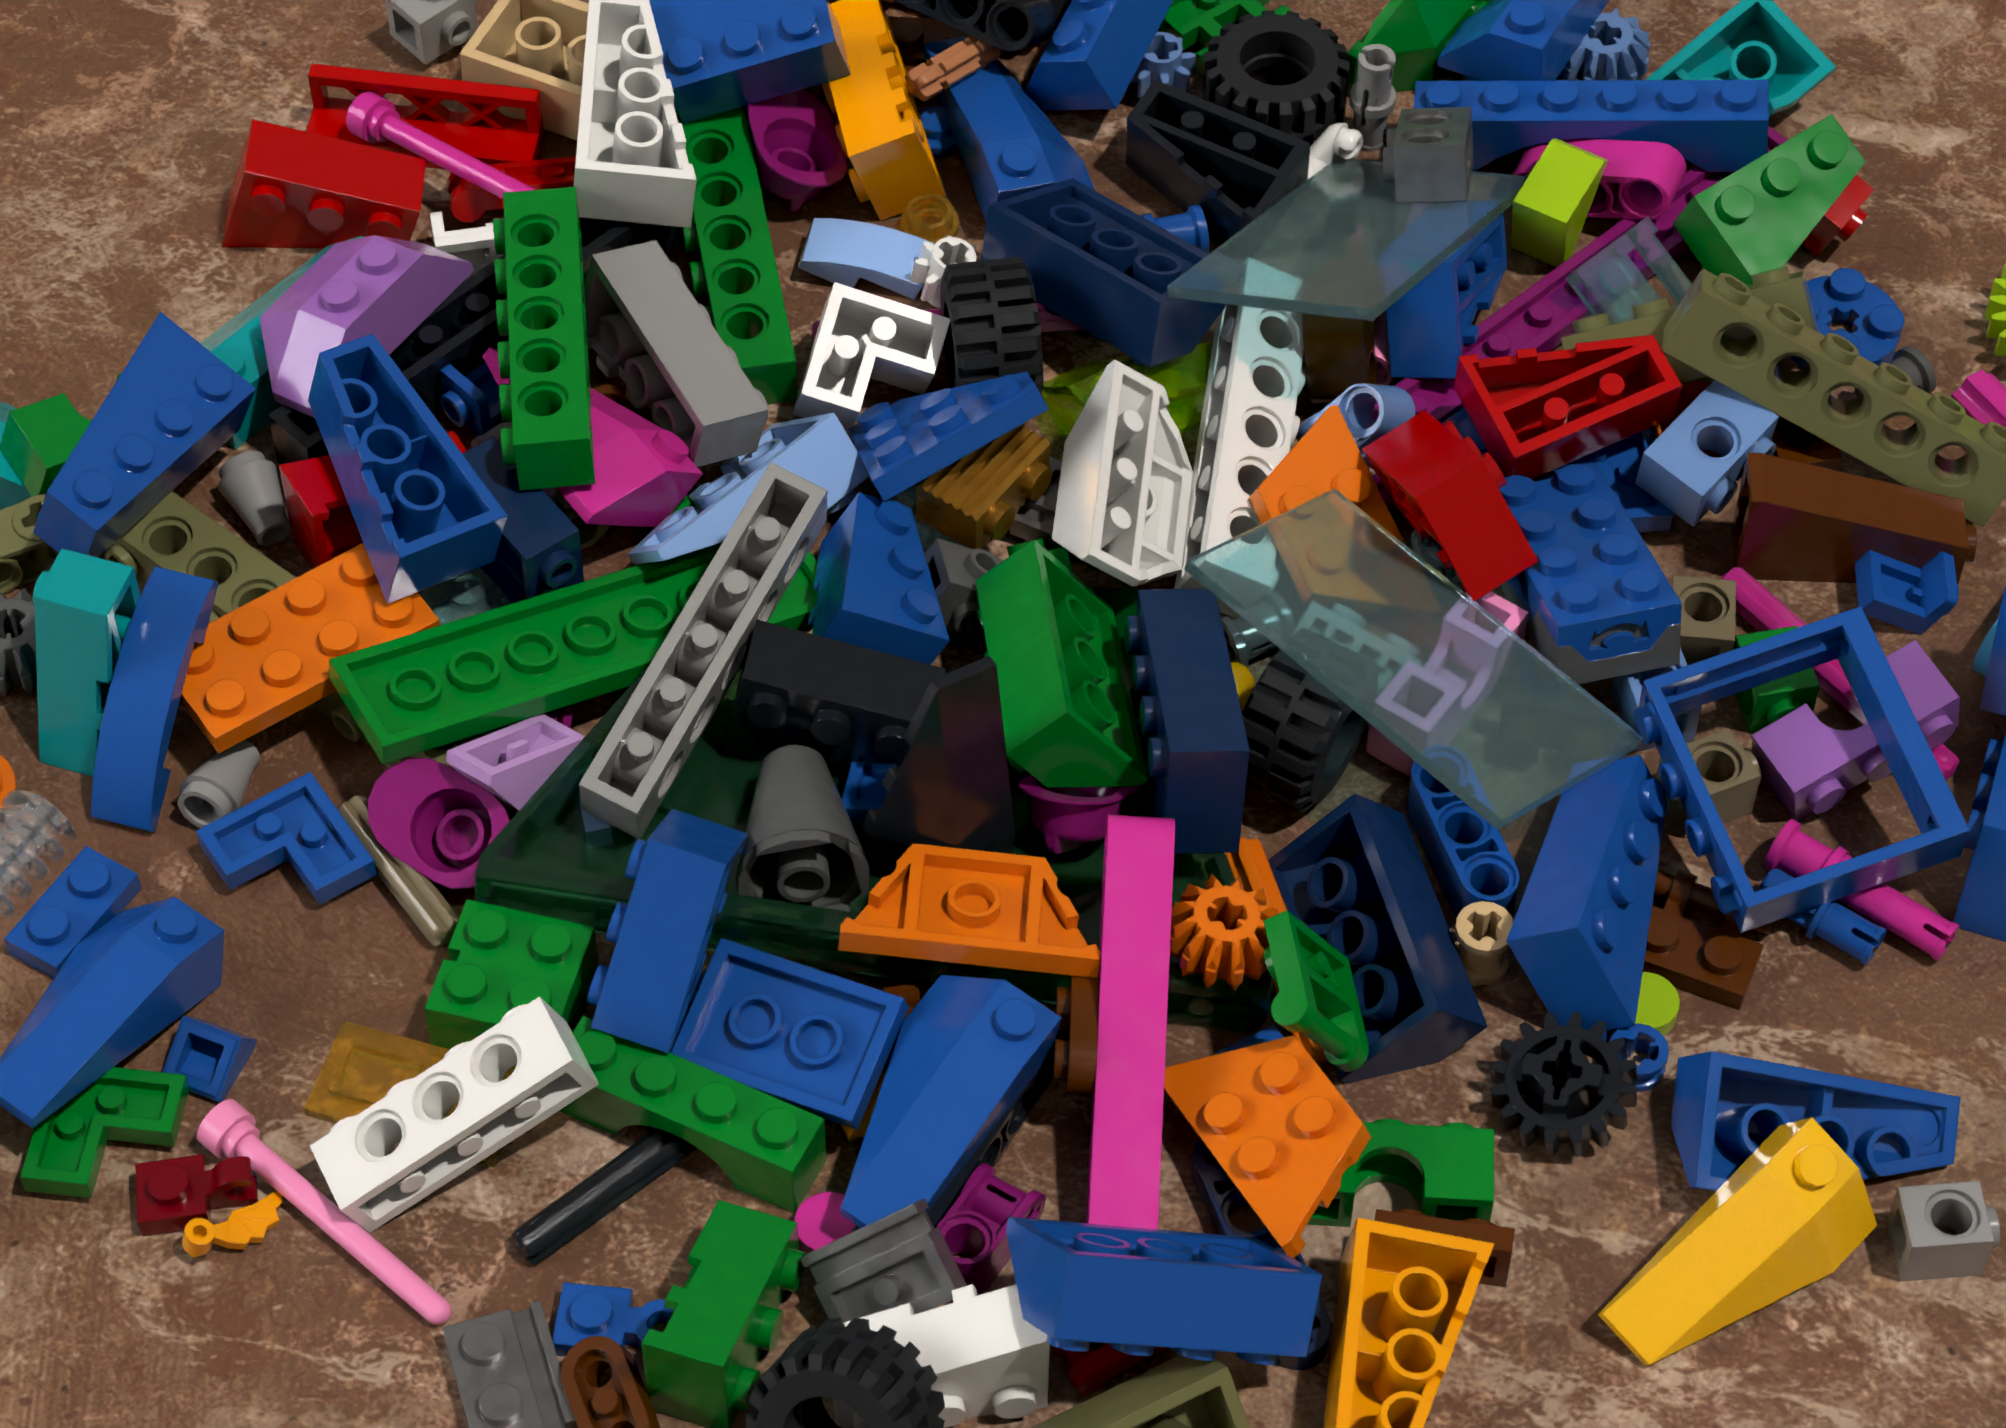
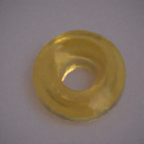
[901,194,959,245]

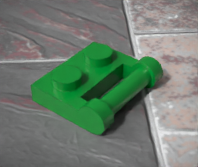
[1264,911,1369,1072]

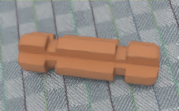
[905,35,1001,101]

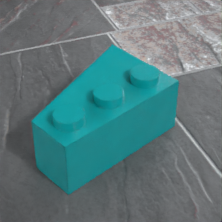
[33,548,141,777]

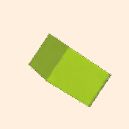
[1511,138,1608,267]

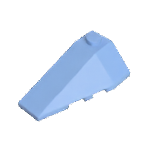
[627,413,870,565]

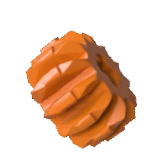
[1170,874,1278,991]

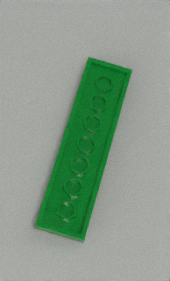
[329,542,818,764]

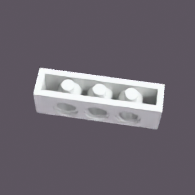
[310,996,599,1233]

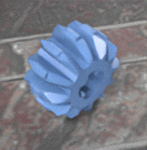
[1559,7,1650,80]

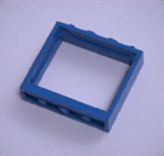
[1634,606,1970,933]

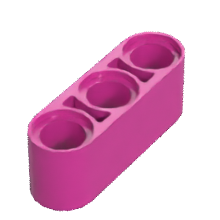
[1507,138,1687,220]

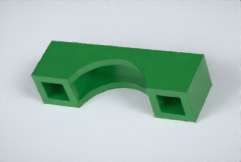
[559,1016,826,1214]

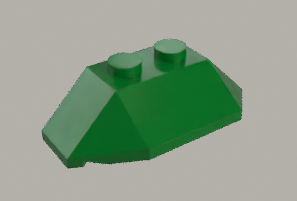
[1347,0,1492,97]

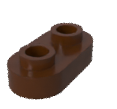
[1053,976,1099,1096]
[561,1336,660,1428]

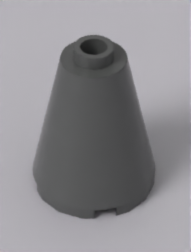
[736,745,869,928]

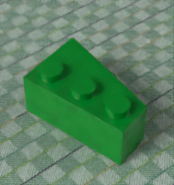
[641,1200,807,1428]

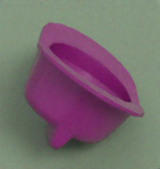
[747,89,847,212]
[368,758,512,889]
[1019,761,1151,854]

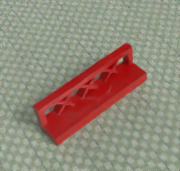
[306,63,545,170]

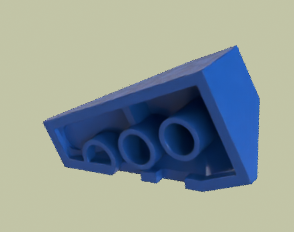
[922,35,1095,223]
[0,897,224,1129]
[839,975,1062,1228]

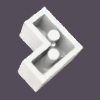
[792,282,950,432]

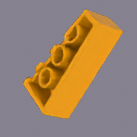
[822,0,946,221]
[1323,1217,1495,1428]

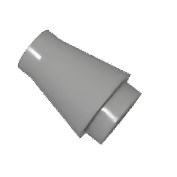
[219,451,291,546]
[178,740,261,828]

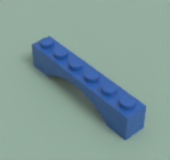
[1414,79,1769,172]

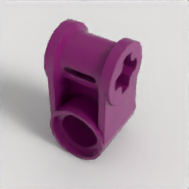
[937,1163,1046,1296]

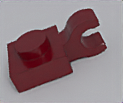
[135,1154,258,1237]

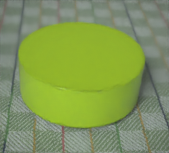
[1635,972,1680,1036]

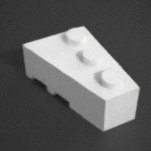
[833,1284,1050,1428]

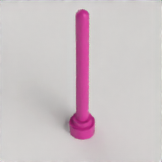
[346,92,536,199]

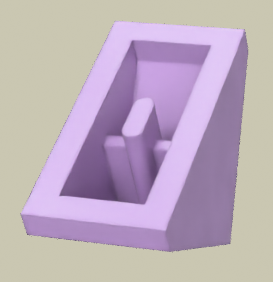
[446,714,587,825]

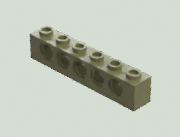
[1662,268,2006,528]

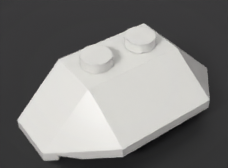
[1052,359,1193,587]

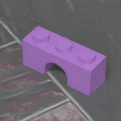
[1751,640,1960,821]

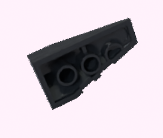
[860,656,1015,878]

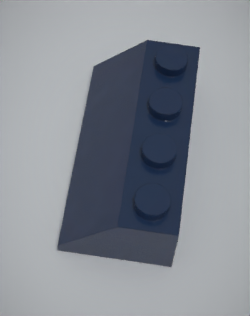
[981,178,1244,367]
[1268,793,1488,1083]

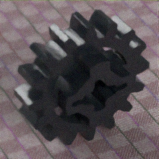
[1490,1012,1637,1157]

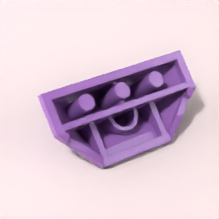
[259,235,474,418]

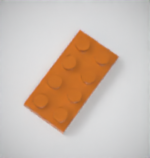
[180,543,440,754]

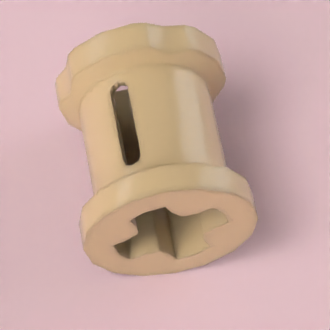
[1455,901,1514,986]

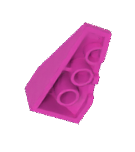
[482,347,703,527]

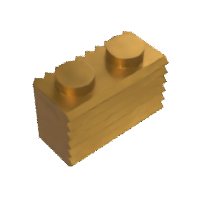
[916,425,1052,549]

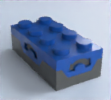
[1499,462,1682,688]

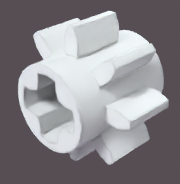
[910,235,977,308]

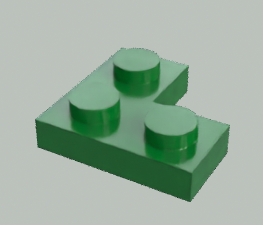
[20,1067,190,1198]

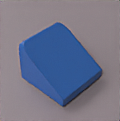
[162,1016,257,1102]

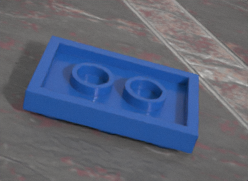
[671,938,909,1130]

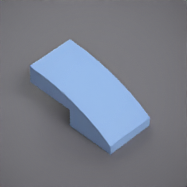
[798,218,934,300]

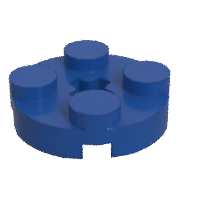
[1790,268,1905,368]

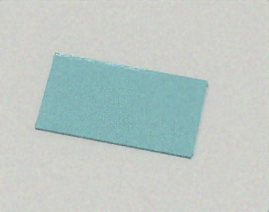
[1167,158,1528,321]
[1184,488,1644,830]

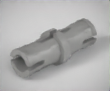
[1349,44,1396,152]

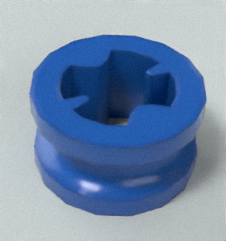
[1610,1023,1669,1092]

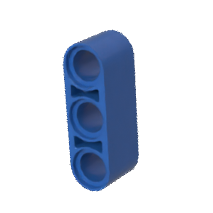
[1406,750,1520,919]

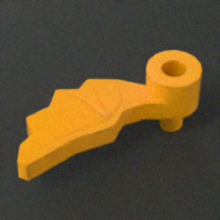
[182,1190,282,1258]

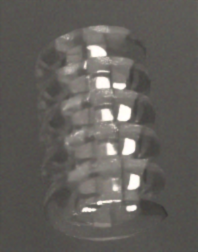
[0,789,77,918]

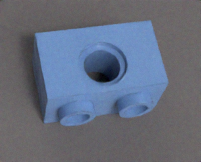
[1635,380,1779,527]

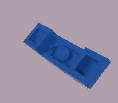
[91,566,219,832]

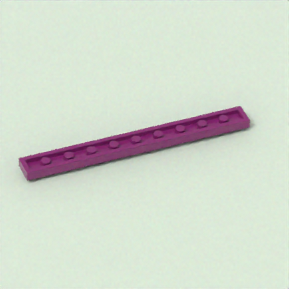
[1373,125,1788,423]

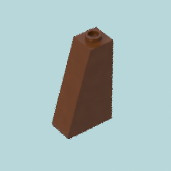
[1731,453,1977,584]

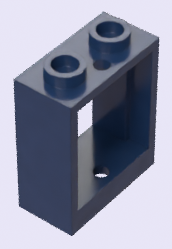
[462,436,584,605]

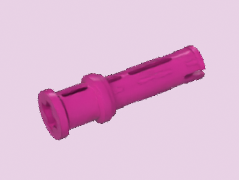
[1762,818,1960,961]

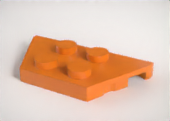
[1249,404,1439,626]
[838,843,1101,978]
[1164,1035,1371,1258]

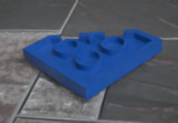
[848,371,1049,502]

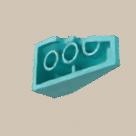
[1588,0,1836,140]

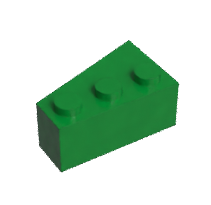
[1672,114,1866,285]

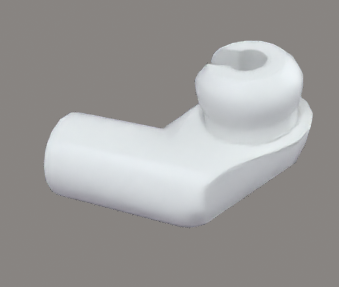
[1302,122,1363,197]

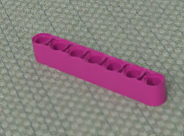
[1086,814,1175,1230]

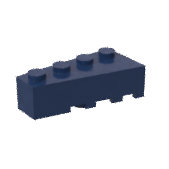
[1125,588,1250,854]

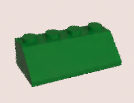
[975,540,1149,788]

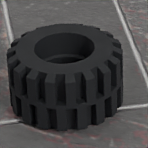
[1203,10,1350,146]
[940,257,1043,395]
[1242,633,1376,813]
[746,1317,945,1428]

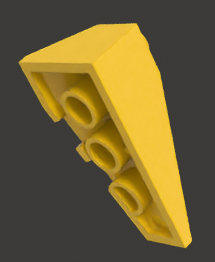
[1598,1117,1877,1366]

